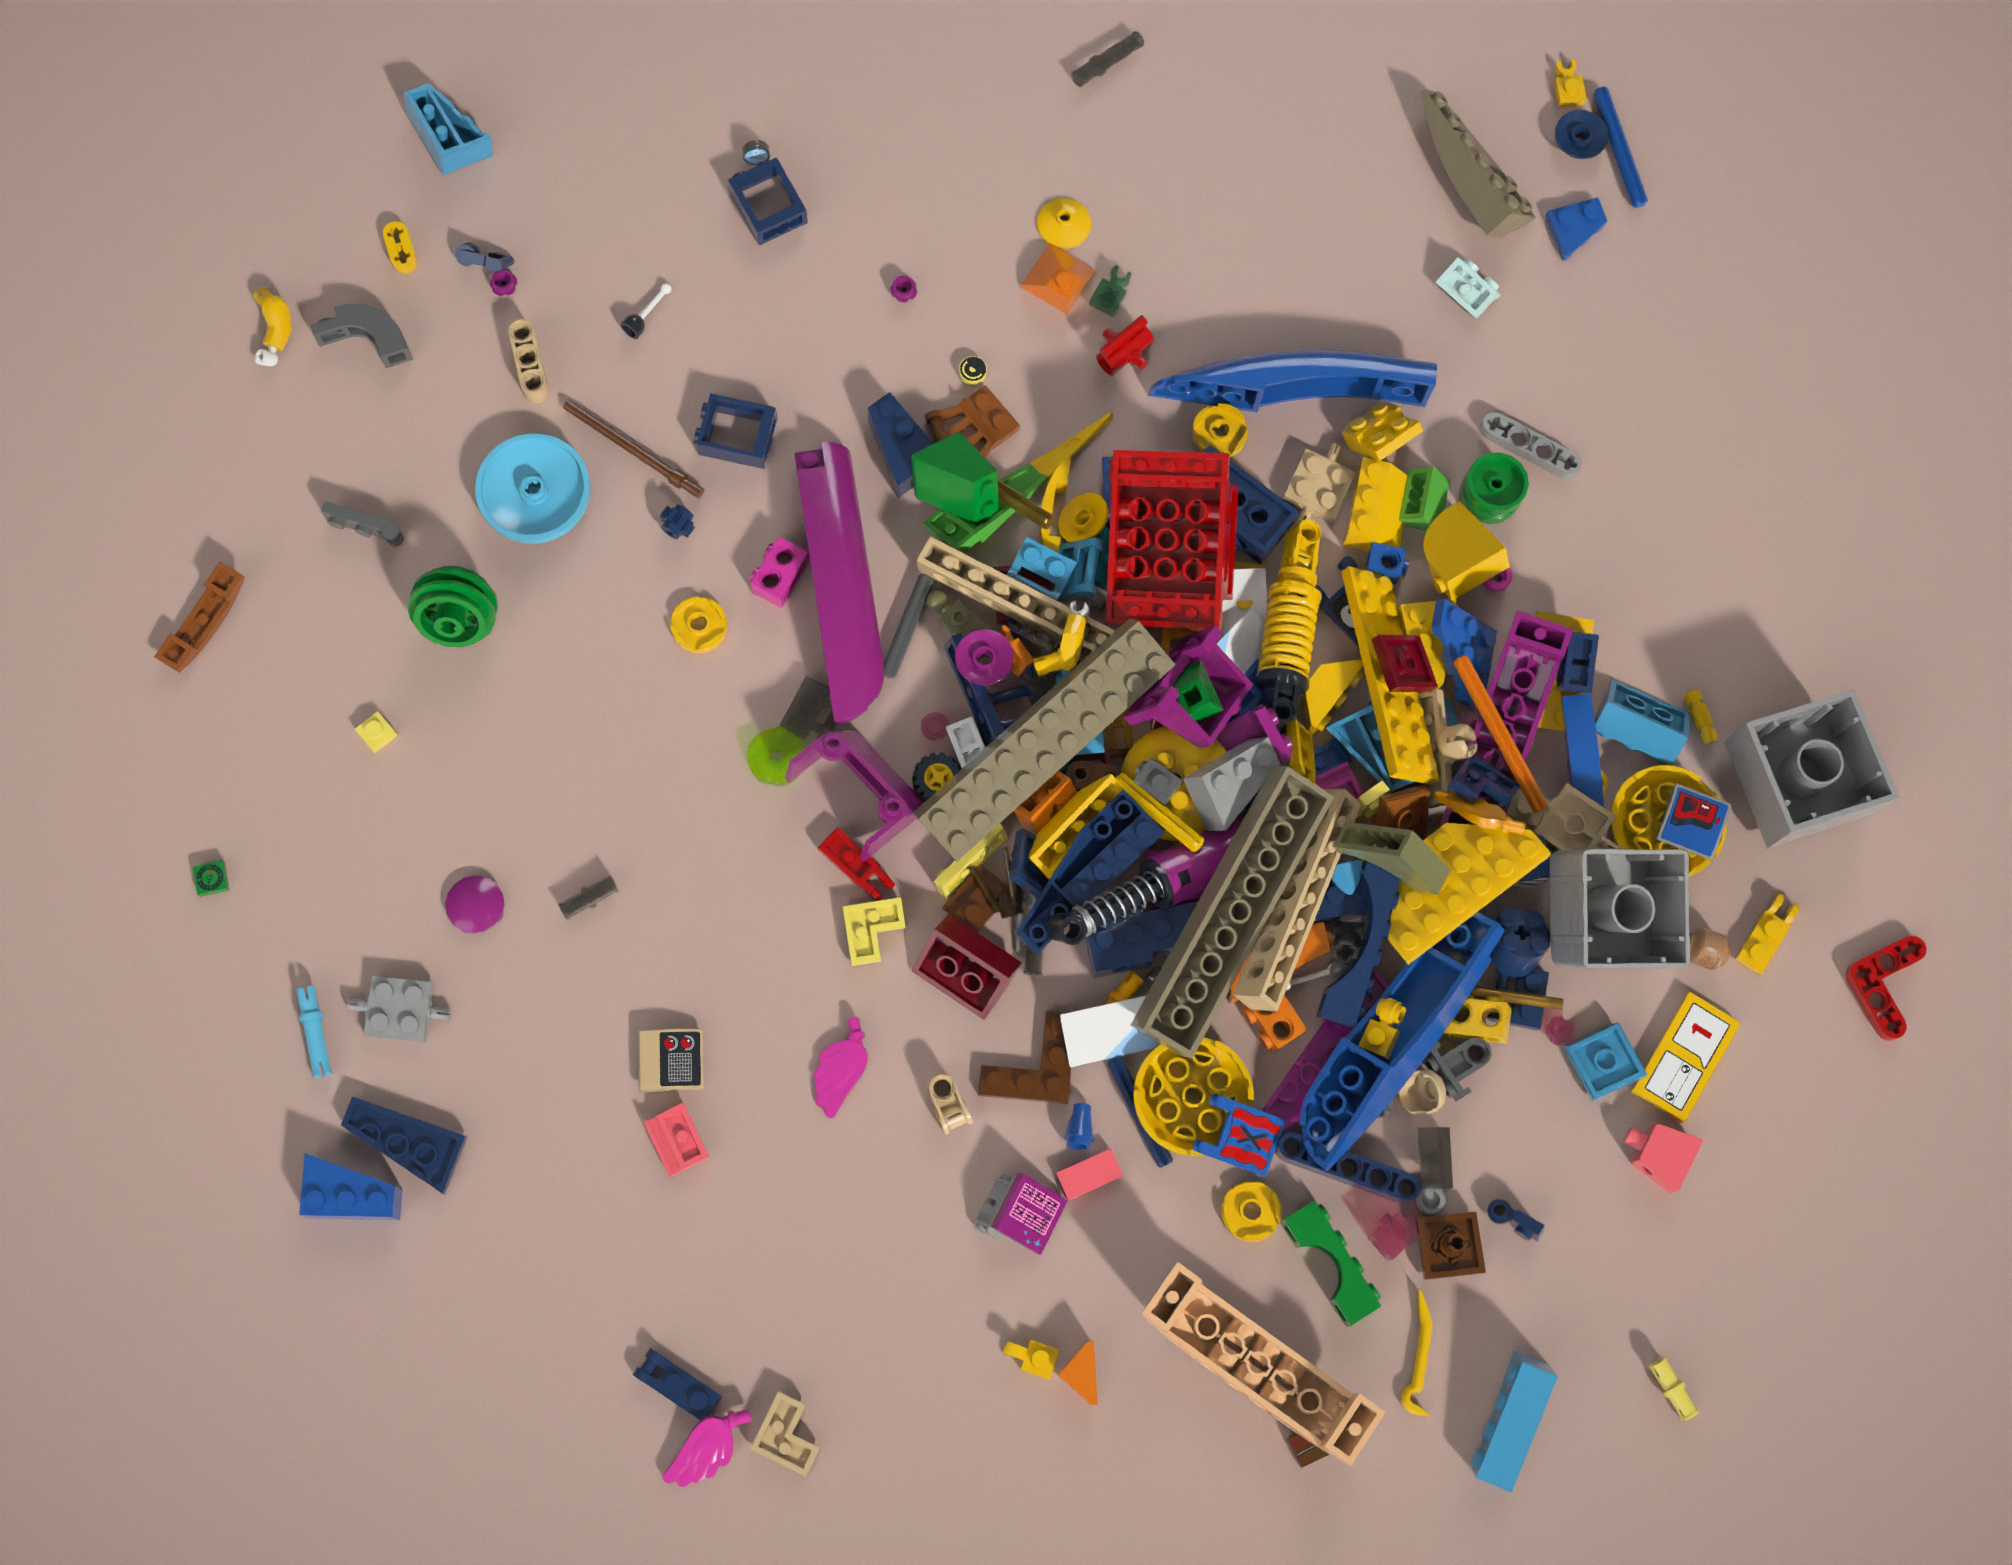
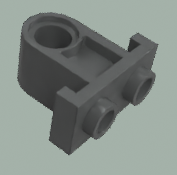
[1424,1038,1492,1102]

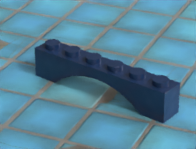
[1316,860,1402,1028]

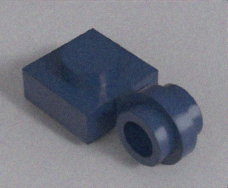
[1487,1199,1545,1242]

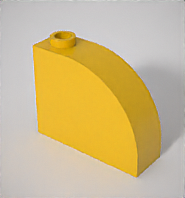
[1423,501,1510,601]

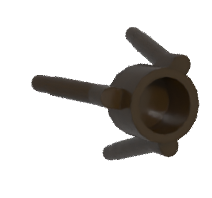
[971,847,1024,919]

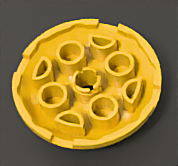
[1121,726,1226,841]
[1610,765,1727,877]
[1133,1037,1254,1156]

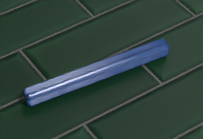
[1593,86,1648,208]

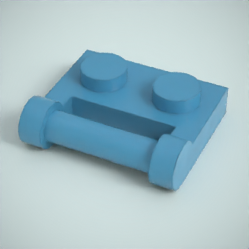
[1006,537,1078,602]
[1053,538,1104,601]

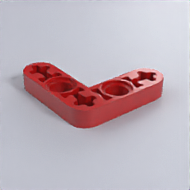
[1846,936,1927,1041]

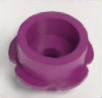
[490,269,518,296]
[890,276,917,303]

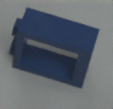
[728,157,808,246]
[694,393,778,469]

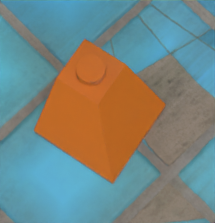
[1021,243,1096,314]

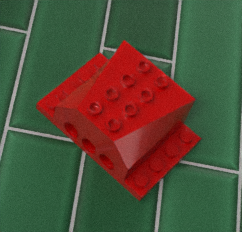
[1105,450,1239,630]

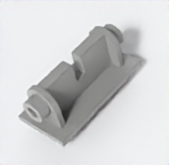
[975,1173,1015,1240]

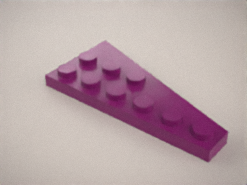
[1262,966,1389,1132]

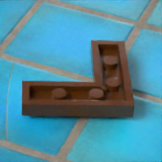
[979,1011,1071,1104]

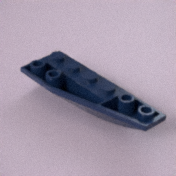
[1016,789,1164,955]

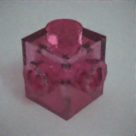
[1367,1212,1420,1262]

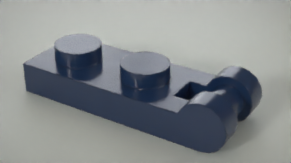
[632,1348,722,1420]

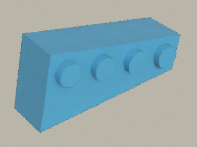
[1471,1350,1558,1493]

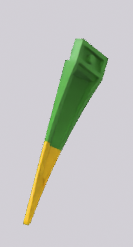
[922,412,1113,553]

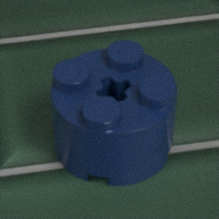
[1489,908,1551,977]

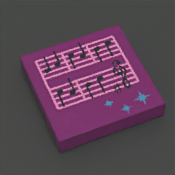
[991,1172,1068,1255]

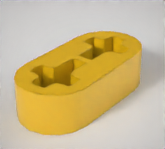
[383,221,417,274]

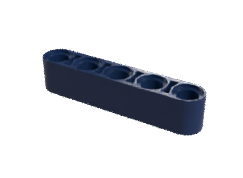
[1275,1132,1421,1204]

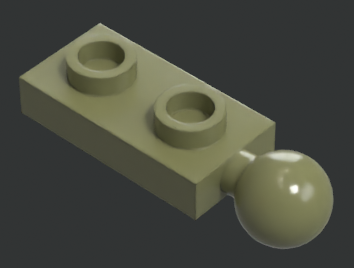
[926,590,994,659]

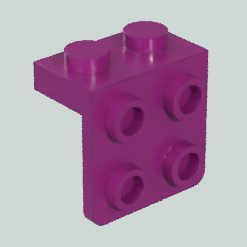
[1216,704,1294,763]

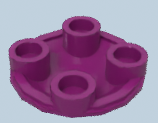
[445,875,505,933]

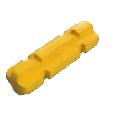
[1684,689,1719,744]

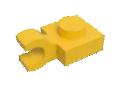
[1002,1340,1059,1380]

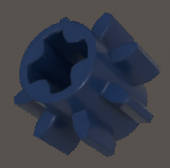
[659,504,695,540]

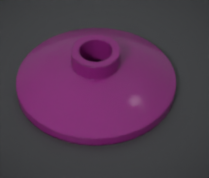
[955,629,1014,685]

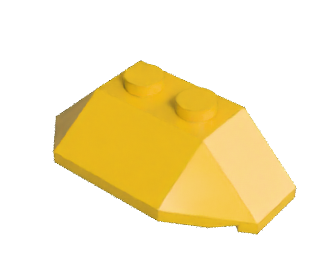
[1028,774,1130,878]

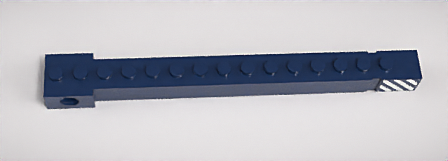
[1085,836,1550,978]

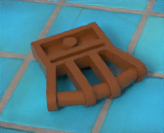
[925,385,1020,459]

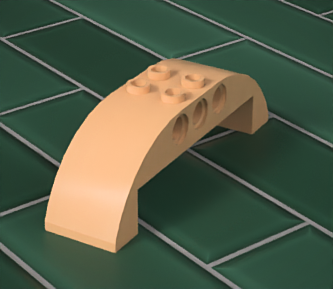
[1142,1262,1386,1466]

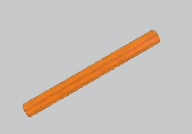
[1454,655,1548,813]

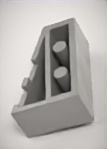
[1183,737,1280,831]

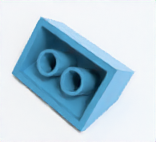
[1595,679,1691,765]

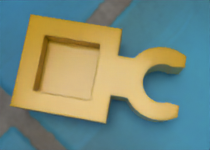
[1554,59,1587,107]

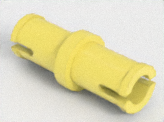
[1648,1357,1699,1421]

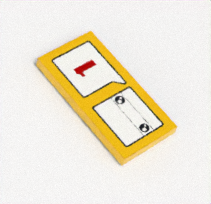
[1631,992,1741,1123]

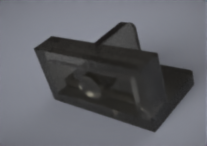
[1415,1127,1453,1192]

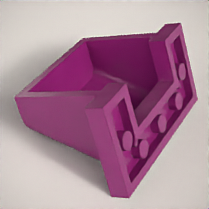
[1123,625,1253,748]

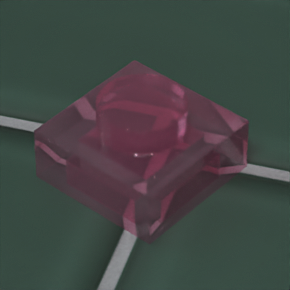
[1458,703,1480,730]

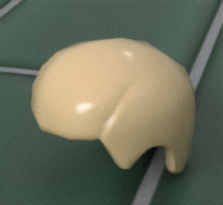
[1398,1069,1446,1115]

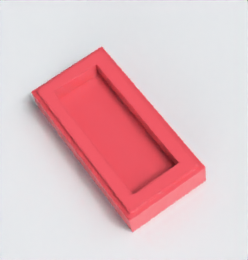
[1056,1149,1123,1201]

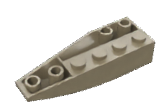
[1421,89,1536,237]

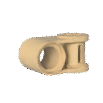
[928,1074,973,1135]

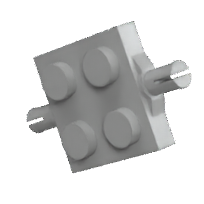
[347,976,451,1042]

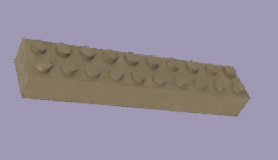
[913,618,1175,862]
[1130,766,1334,1059]

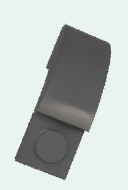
[310,304,413,368]

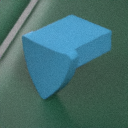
[1331,860,1362,895]

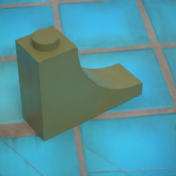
[1333,822,1451,895]

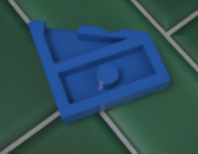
[1545,197,1607,261]

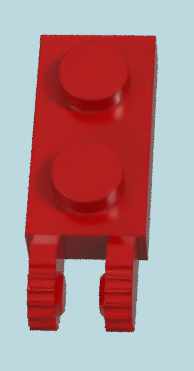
[817,827,895,901]

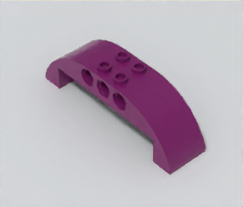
[1439,611,1574,828]

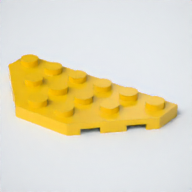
[1388,823,1551,965]

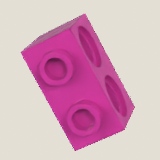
[749,537,810,608]

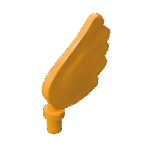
[1434,791,1526,835]

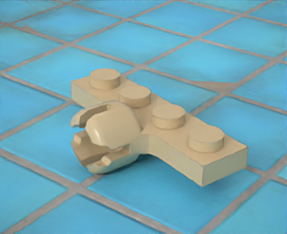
[1419,689,1477,808]

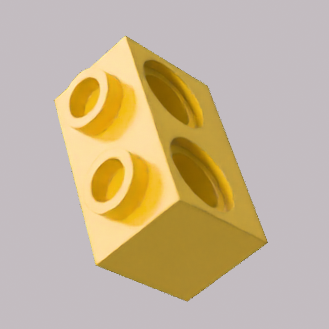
[1444,995,1512,1044]

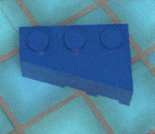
[299,1153,403,1220]

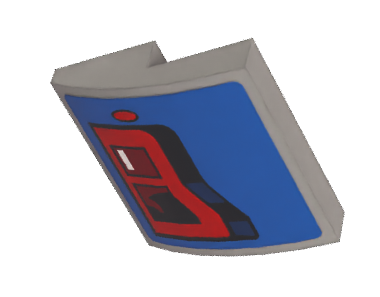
[1655,783,1732,860]

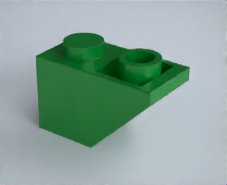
[1175,660,1224,724]

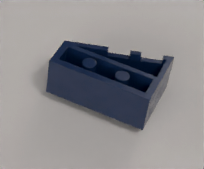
[868,392,933,498]

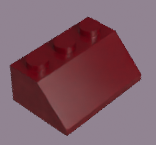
[911,914,1022,1020]

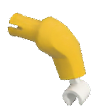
[253,287,292,366]
[1033,601,1090,677]

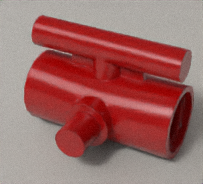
[1096,315,1154,376]

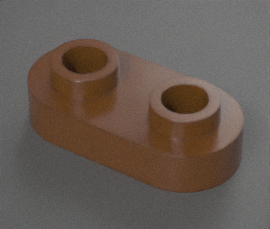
[1066,760,1123,791]

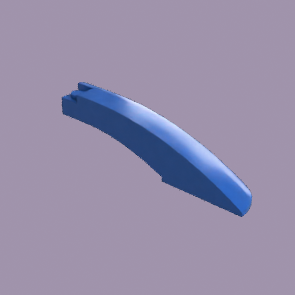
[1148,350,1437,412]
[1300,912,1505,1171]

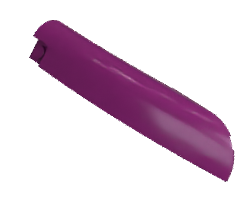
[794,442,885,725]

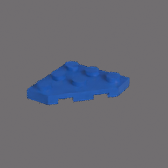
[1431,599,1497,711]

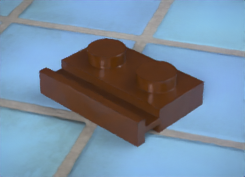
[942,864,1009,933]

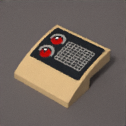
[638,1029,704,1092]

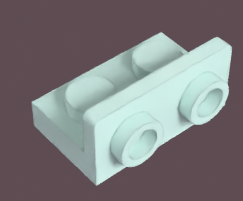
[1436,257,1501,319]

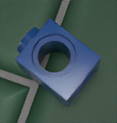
[1365,542,1409,585]

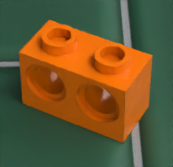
[1241,995,1308,1053]

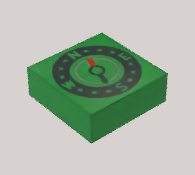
[193,860,230,897]

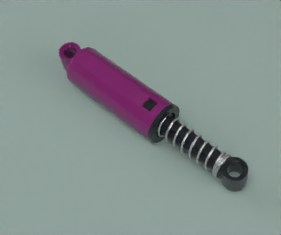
[1047,809,1249,945]

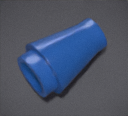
[1064,1103,1094,1150]

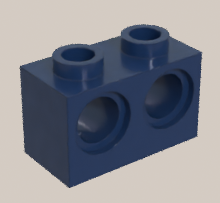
[1555,632,1599,693]

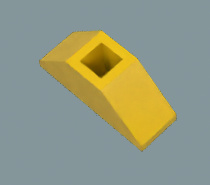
[1300,659,1365,735]

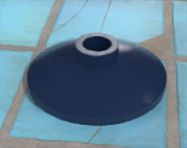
[1555,110,1609,159]

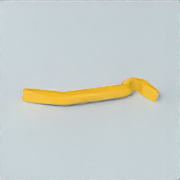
[1401,1289,1433,1417]

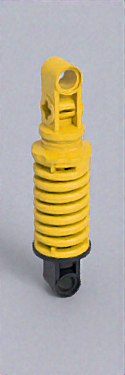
[1254,519,1322,729]

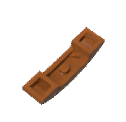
[154,561,245,673]

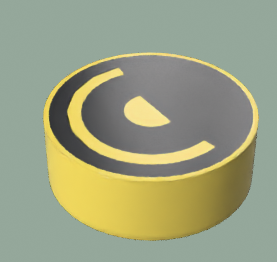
[959,356,987,386]

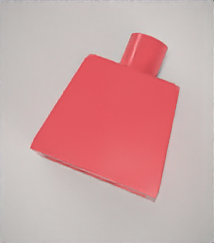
[1623,1124,1703,1193]

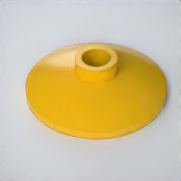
[1037,198,1091,249]
[1058,492,1109,543]

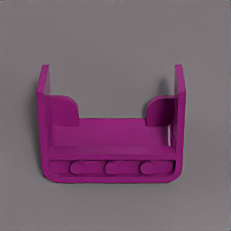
[785,729,922,862]

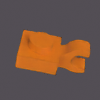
[998,625,1034,678]

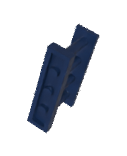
[944,618,1046,746]

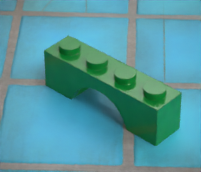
[1280,1200,1381,1327]

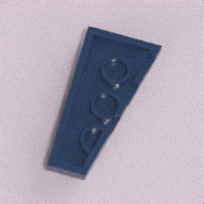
[341,1097,468,1195]

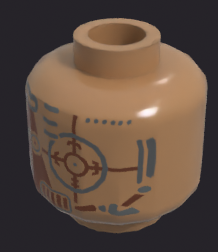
[1689,927,1731,970]

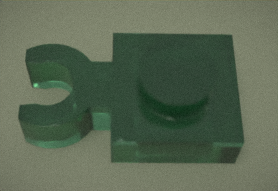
[1089,265,1131,317]

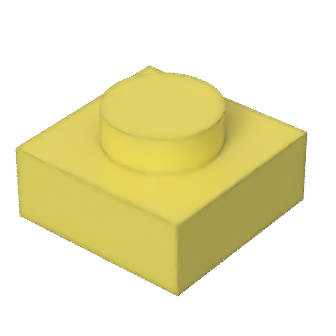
[355,711,398,753]

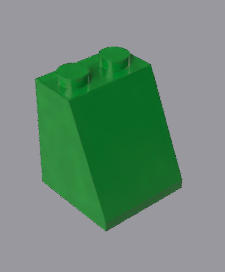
[911,432,999,523]

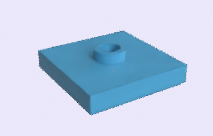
[1564,1022,1647,1102]

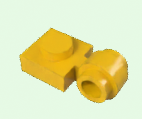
[1358,998,1406,1060]

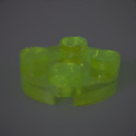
[747,727,804,786]

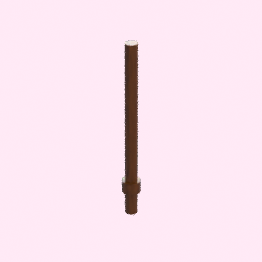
[563,400,704,499]

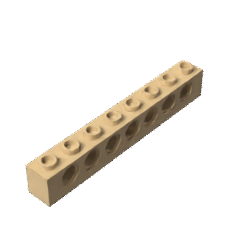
[916,537,1115,657]
[1233,789,1361,1011]

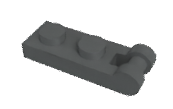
[321,501,404,547]

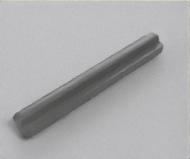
[884,574,934,678]

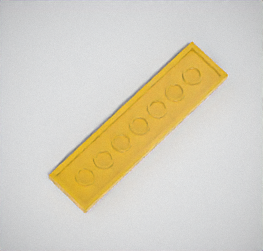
[1341,566,1439,784]

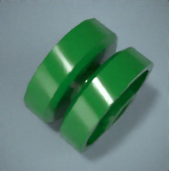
[1459,452,1529,524]

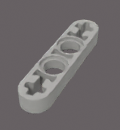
[1480,412,1582,479]

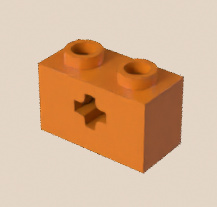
[1014,771,1077,836]

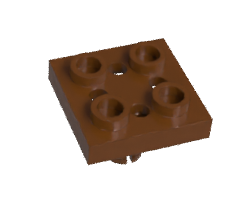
[1415,1212,1486,1280]

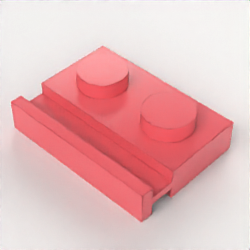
[644,1103,710,1178]

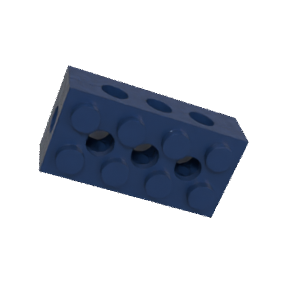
[1204,445,1299,564]

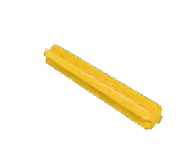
[1115,773,1204,852]

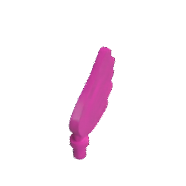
[814,1017,868,1118]
[662,1409,752,1487]

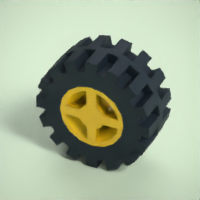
[912,752,962,803]

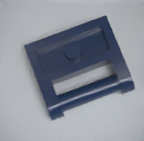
[1488,966,1549,1031]

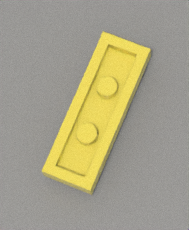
[934,823,1008,899]

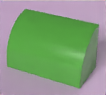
[1399,467,1450,531]

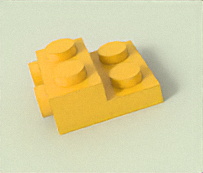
[1341,401,1423,461]

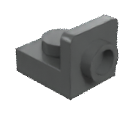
[1133,758,1184,805]

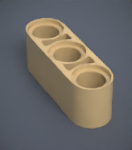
[508,319,549,403]

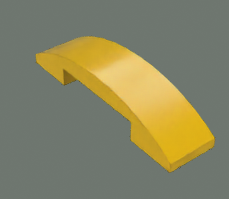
[1040,458,1071,552]

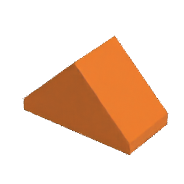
[1057,1341,1098,1405]

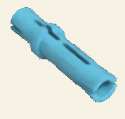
[296,986,333,1078]

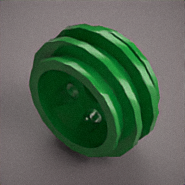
[407,566,498,648]

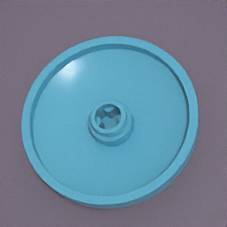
[475,434,591,544]

